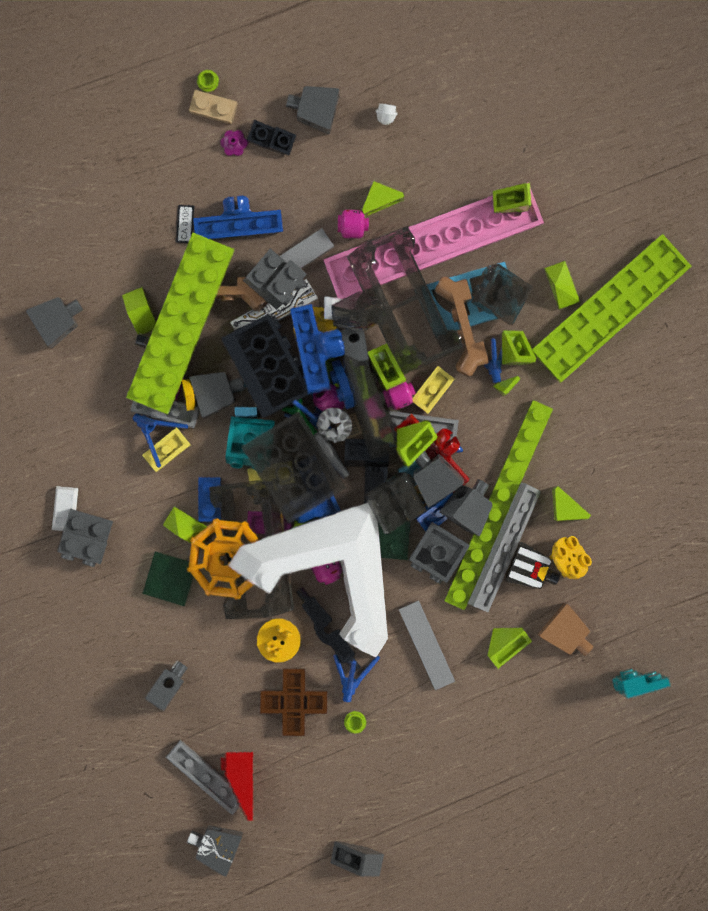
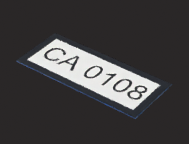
[176,205,194,243]

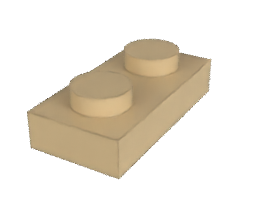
[189,90,237,124]

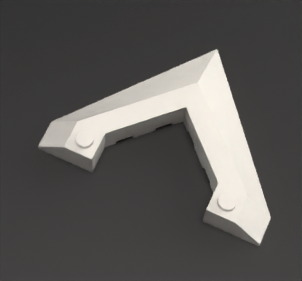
[228,499,388,657]

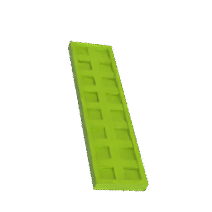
[126,233,235,414]
[532,234,692,383]

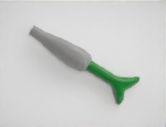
[282,399,350,479]

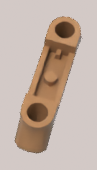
[435,276,488,377]
[215,277,268,311]

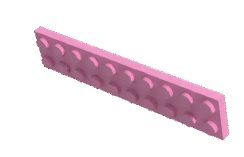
[323,182,544,299]

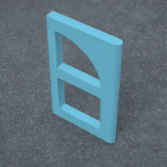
[421,262,520,337]

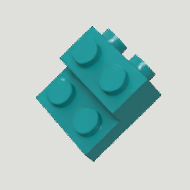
[225,416,275,471]
[612,668,671,699]

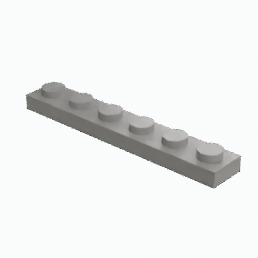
[468,482,541,612]

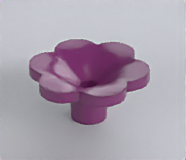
[220,130,248,156]

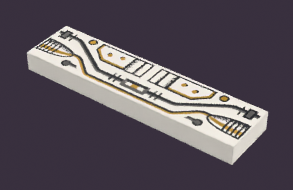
[230,279,318,331]

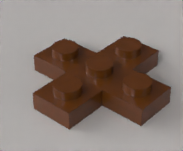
[260,668,327,736]

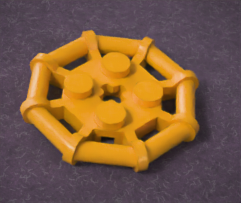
[187,518,260,600]

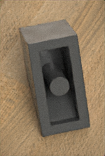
[330,841,384,877]

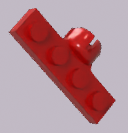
[394,413,470,493]

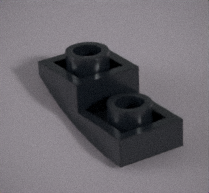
[246,119,296,156]

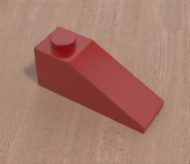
[220,752,253,821]

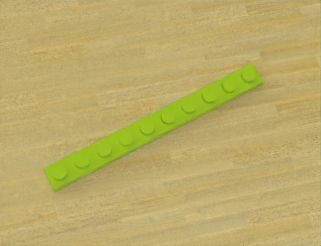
[444,400,553,610]

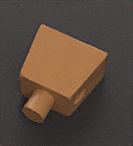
[537,603,593,656]

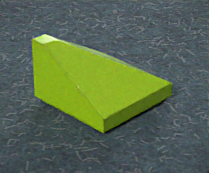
[493,376,520,396]

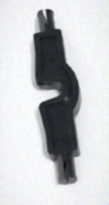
[296,587,361,672]

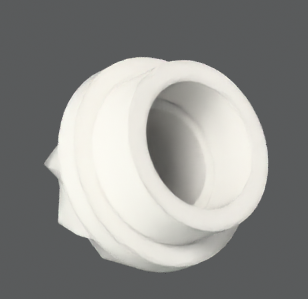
[376,104,397,125]

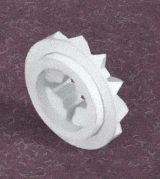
[316,408,352,443]

